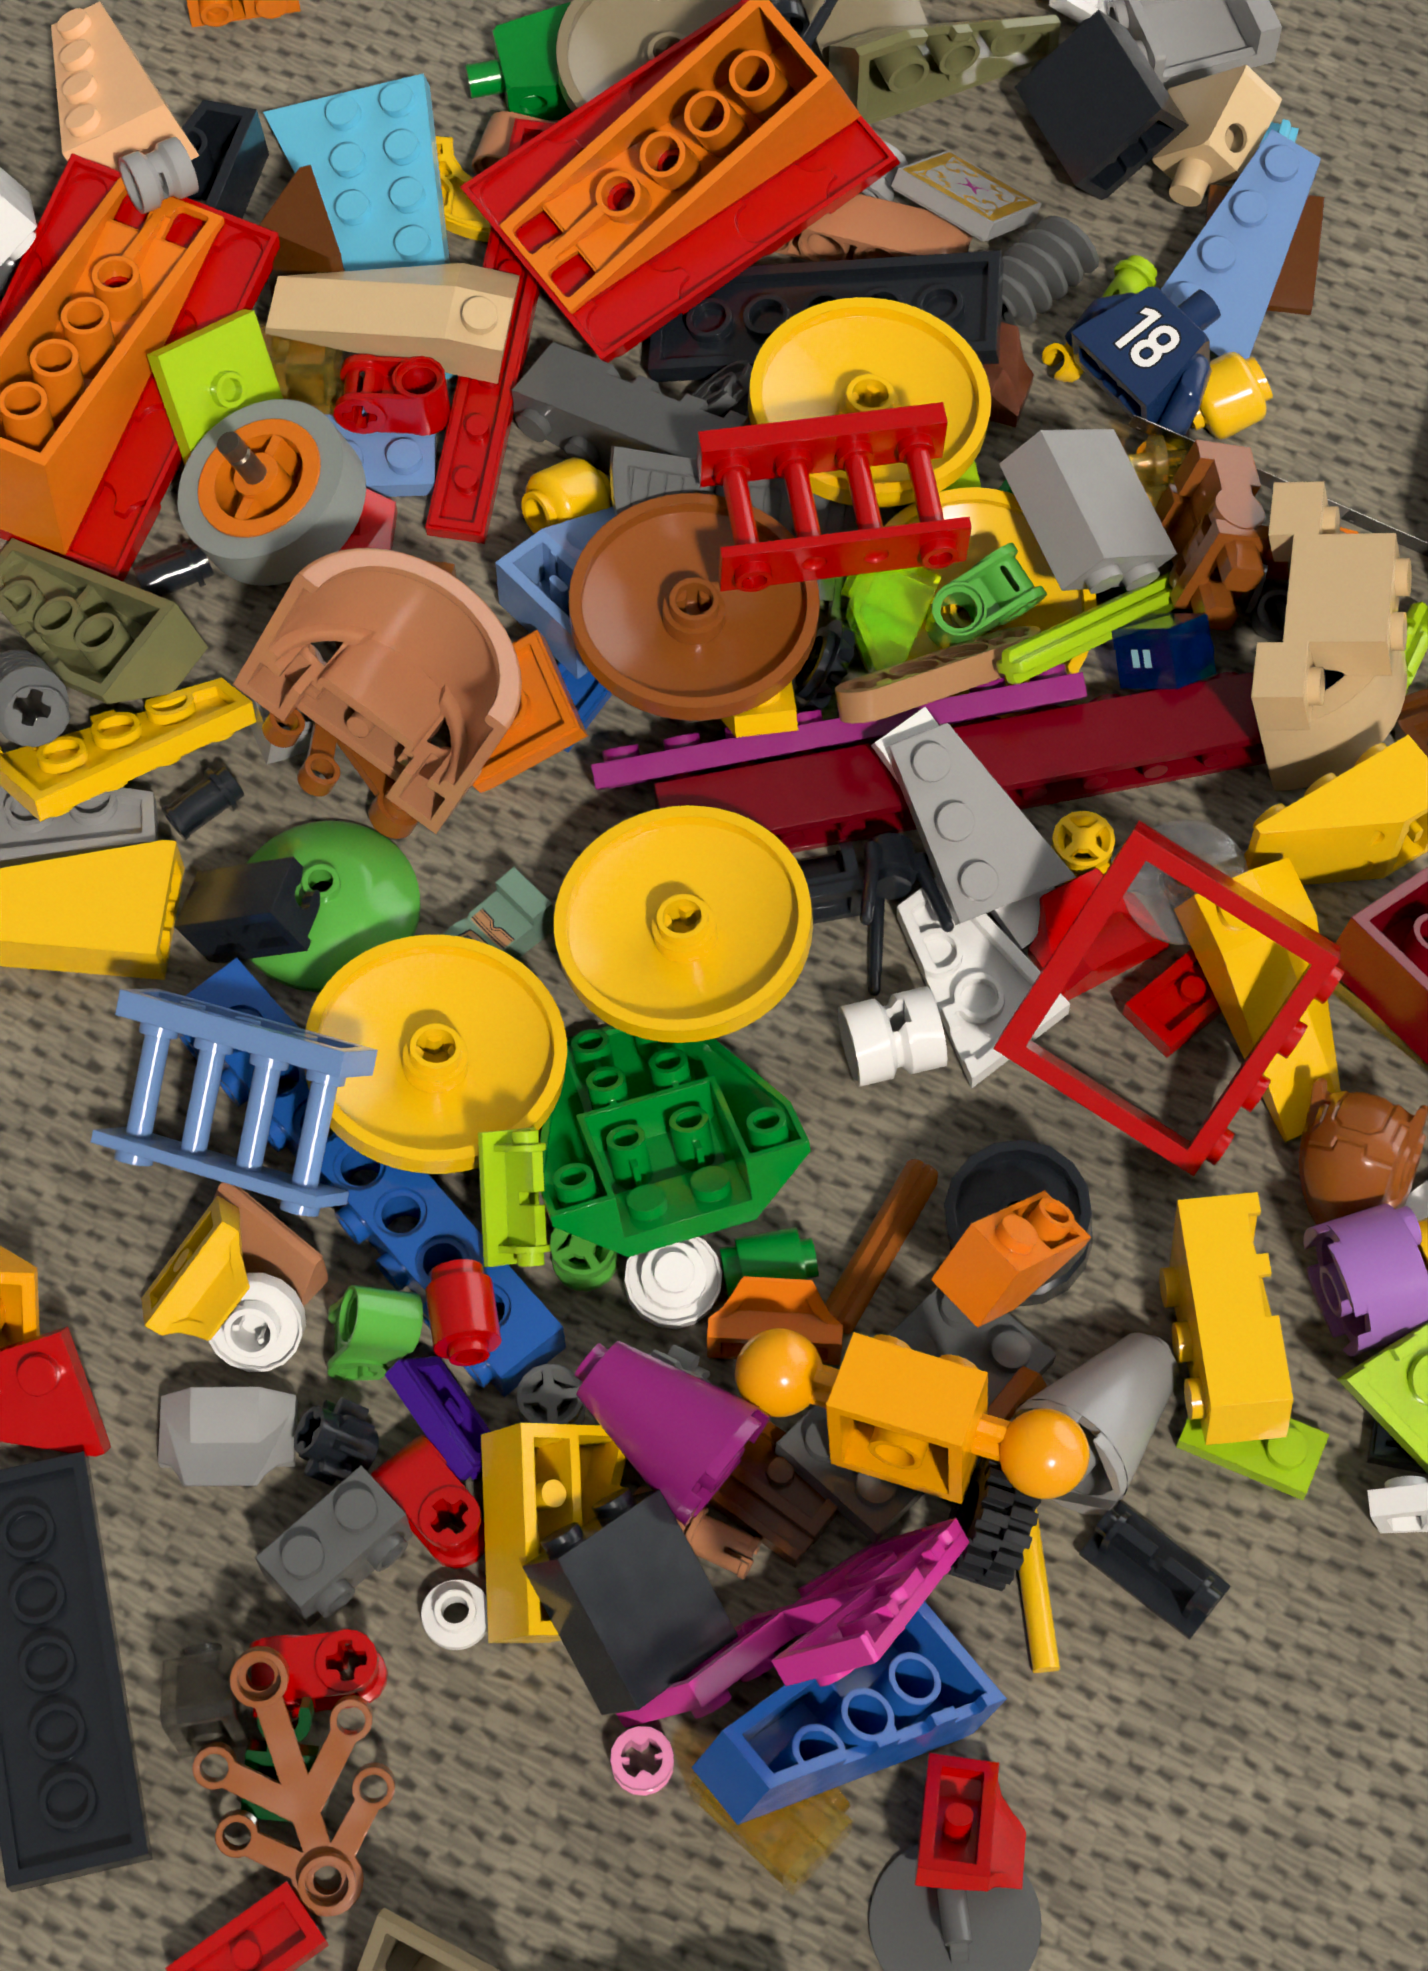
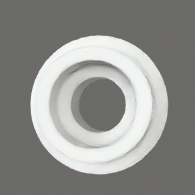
[421,1580,488,1650]

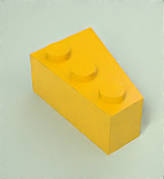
[1159,1192,1293,1445]

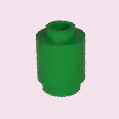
[719,1227,819,1299]

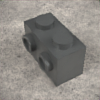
[255,1466,413,1627]

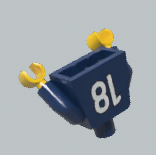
[1042,287,1221,476]

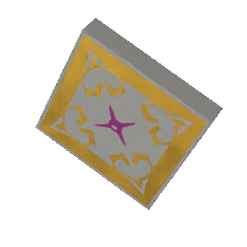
[891,150,1041,242]

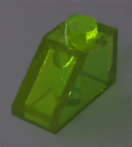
[841,567,942,674]

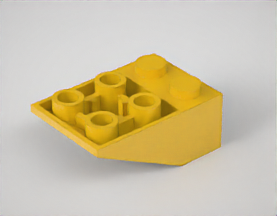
[1241,734,1428,885]

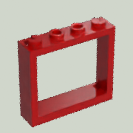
[993,820,1344,1176]

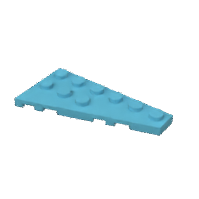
[263,73,458,379]

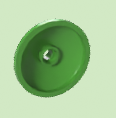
[247,821,421,992]

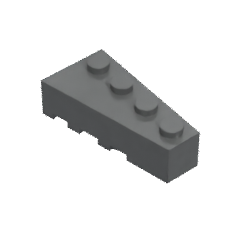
[512,342,748,476]

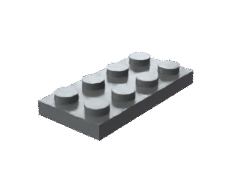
[774,1287,1056,1544]

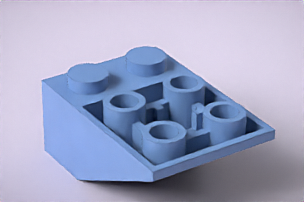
[495,507,615,679]

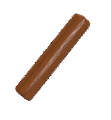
[825,1159,938,1334]

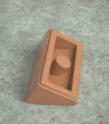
[214,1182,329,1306]

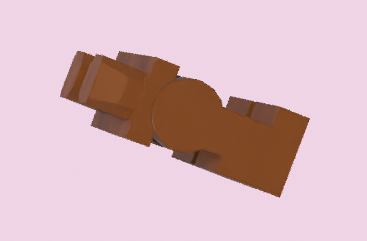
[1155,439,1271,631]

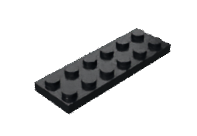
[648,250,1004,382]
[0,1451,153,1892]

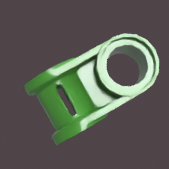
[925,543,1047,648]
[327,1285,423,1381]

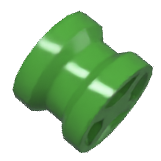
[550,1228,618,1291]

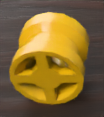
[1051,811,1115,883]

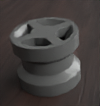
[516,1364,586,1425]

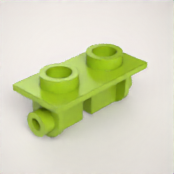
[478,1127,551,1267]

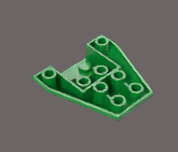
[540,1025,811,1257]

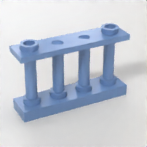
[91,988,378,1217]

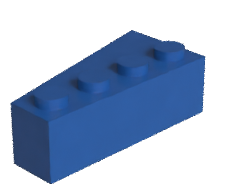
[691,1601,1007,1825]

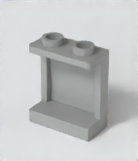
[1107,0,1282,90]

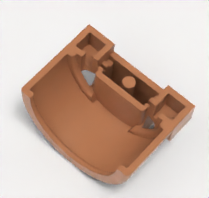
[233,548,522,834]

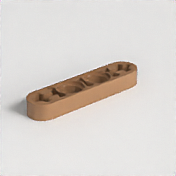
[835,626,1041,724]

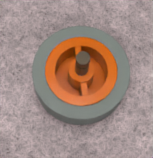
[177,399,366,586]

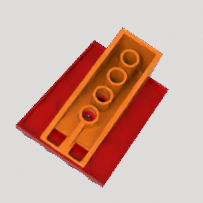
[460,0,901,363]
[0,153,280,582]

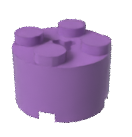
[1303,1203,1428,1356]

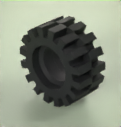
[947,1456,1041,1591]

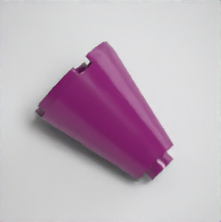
[574,1340,771,1526]

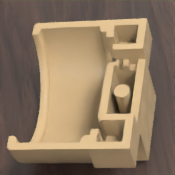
[1251,481,1412,791]

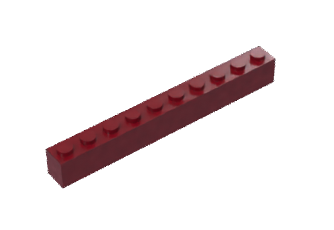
[654,672,1267,853]

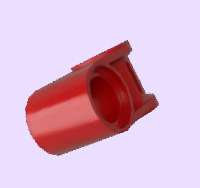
[333,354,451,436]
[370,1434,485,1569]
[249,1629,388,1718]

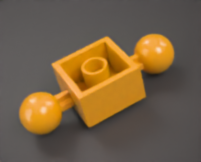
[735,1328,1090,1504]

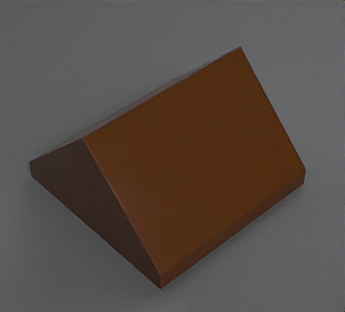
[259,165,344,297]

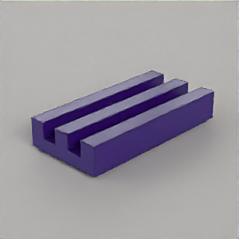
[384,1356,491,1482]

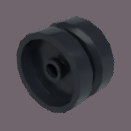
[944,1139,1093,1307]

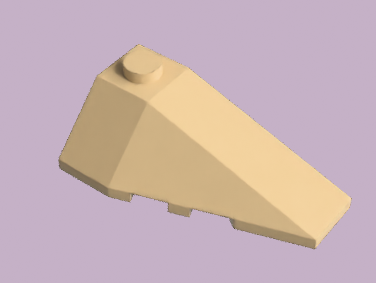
[265,263,520,384]

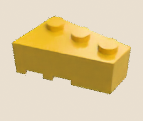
[481,1423,626,1643]

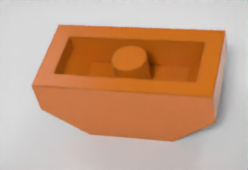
[707,1276,843,1365]

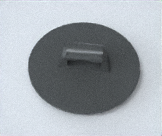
[869,1844,1042,1971]

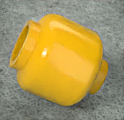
[1191,352,1273,439]
[521,457,612,533]

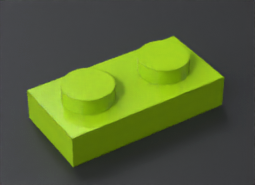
[1176,1417,1330,1500]

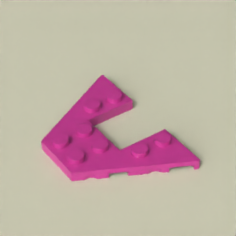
[616,1518,970,1728]

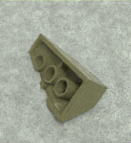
[829,15,1061,124]
[0,538,208,704]

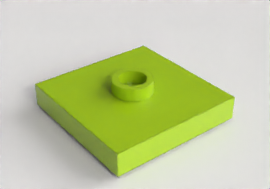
[147,309,283,465]

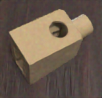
[1152,65,1282,207]

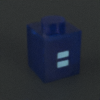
[1112,613,1216,689]

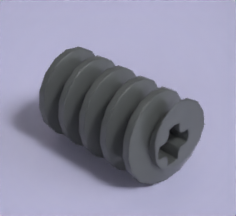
[1001,215,1099,327]
[0,650,71,747]

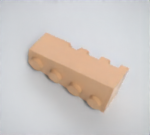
[51,1,199,171]

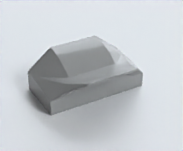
[158,1387,298,1486]

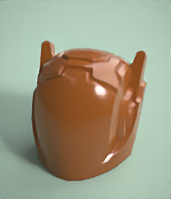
[1299,1078,1428,1225]

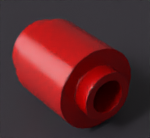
[425,1259,502,1366]

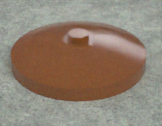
[569,493,820,721]

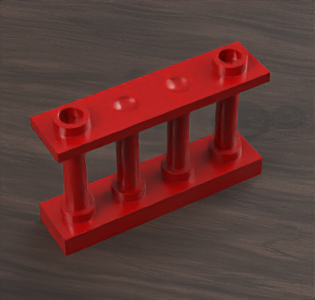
[696,402,972,592]

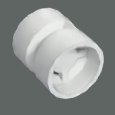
[838,986,948,1087]

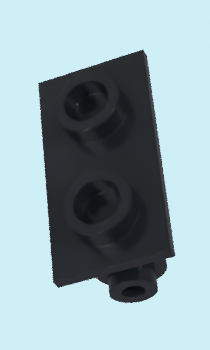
[1079,1502,1231,1640]

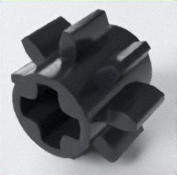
[294,1397,379,1486]

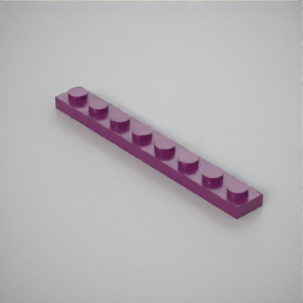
[591,664,1087,791]

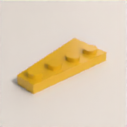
[0,677,256,822]

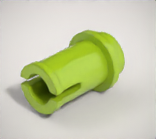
[1101,255,1157,298]

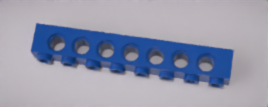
[178,958,566,1397]

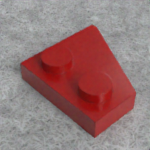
[0,1326,111,1457]

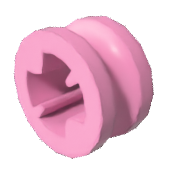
[610,1726,674,1796]

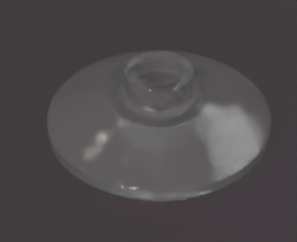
[1123,820,1249,945]

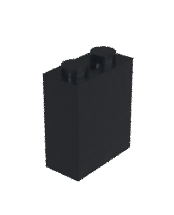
[1015,10,1189,200]
[522,1487,738,1715]

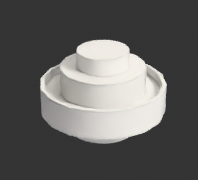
[624,1237,722,1329]
[209,1273,306,1372]

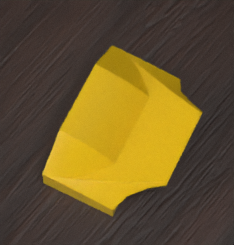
[141,1195,250,1341]

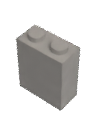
[999,429,1177,594]

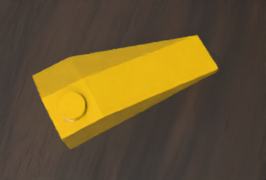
[1174,857,1341,1142]

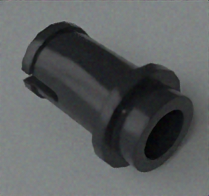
[133,541,215,597]
[161,766,245,841]

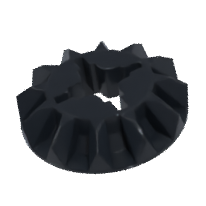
[792,620,856,712]

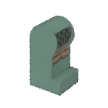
[442,867,554,959]

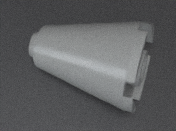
[1009,1333,1179,1515]

